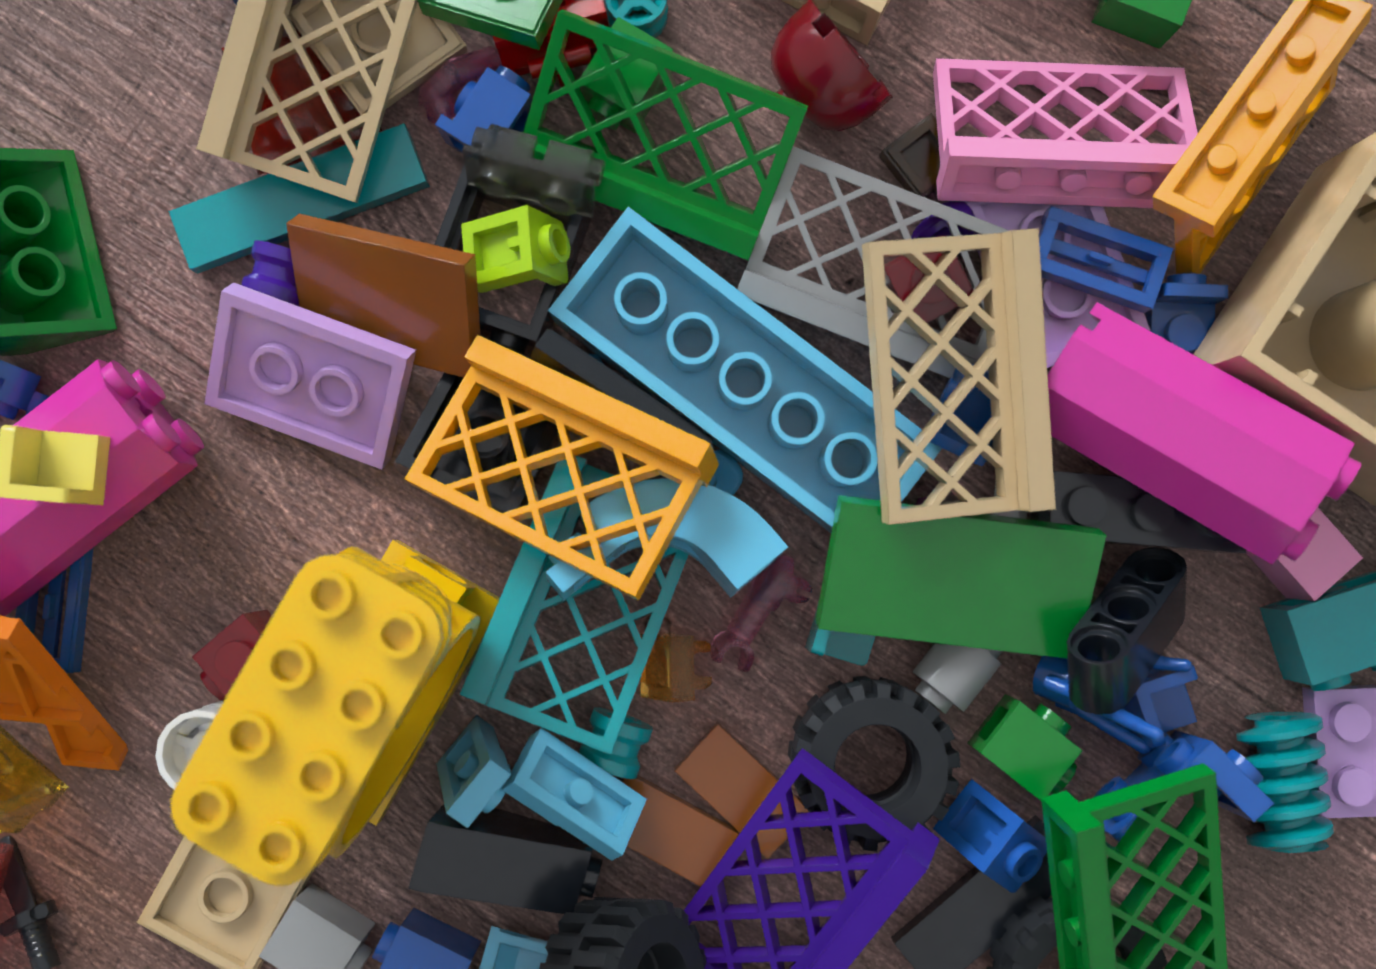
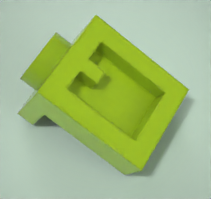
[461,205,570,293]

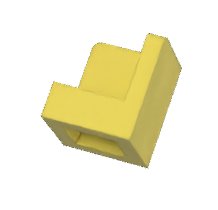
[0,425,110,505]

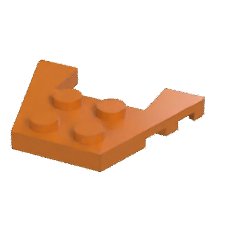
[0,615,128,771]

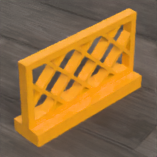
[1152,0,1373,274]
[405,334,719,601]

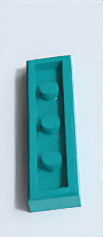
[168,123,430,274]

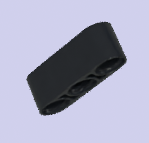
[1067,547,1187,715]

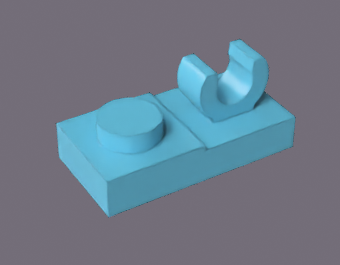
[436,715,511,828]
[502,728,647,861]

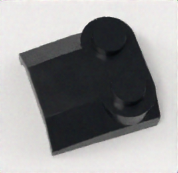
[395,373,559,513]

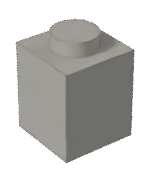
[259,883,376,969]

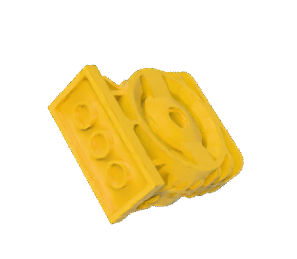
[171,540,500,886]

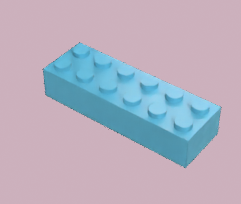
[548,207,942,533]

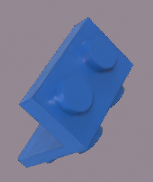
[1094,730,1274,843]

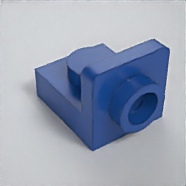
[1144,273,1228,354]
[933,779,1047,893]

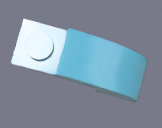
[546,478,788,601]

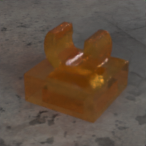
[640,632,712,703]

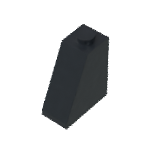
[408,804,603,914]

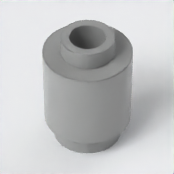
[912,643,1003,714]

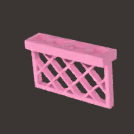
[933,59,1198,208]

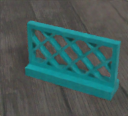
[460,456,689,755]

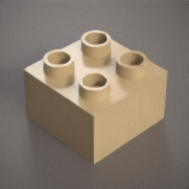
[1193,132,1376,507]

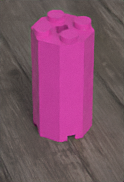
[1048,302,1361,565]
[0,359,204,616]

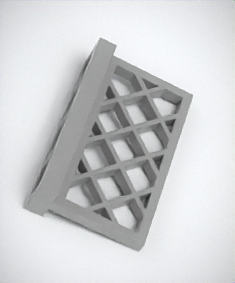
[737,146,1010,378]

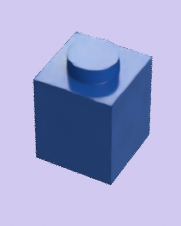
[372,908,481,969]

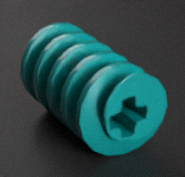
[1236,712,1334,853]

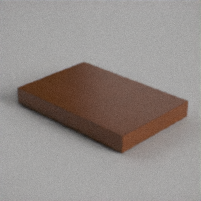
[286,213,481,378]

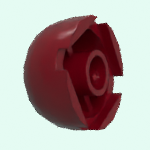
[771,0,893,131]

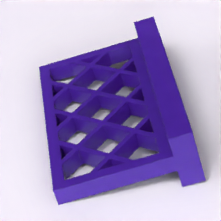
[684,748,940,969]

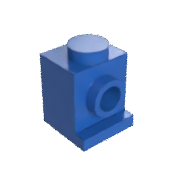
[435,65,533,166]

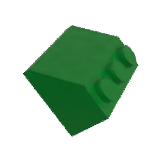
[0,148,117,357]

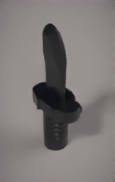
[0,836,62,969]

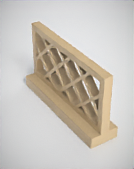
[196,0,418,203]
[862,228,1056,525]

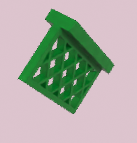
[509,9,808,261]
[1041,763,1228,969]

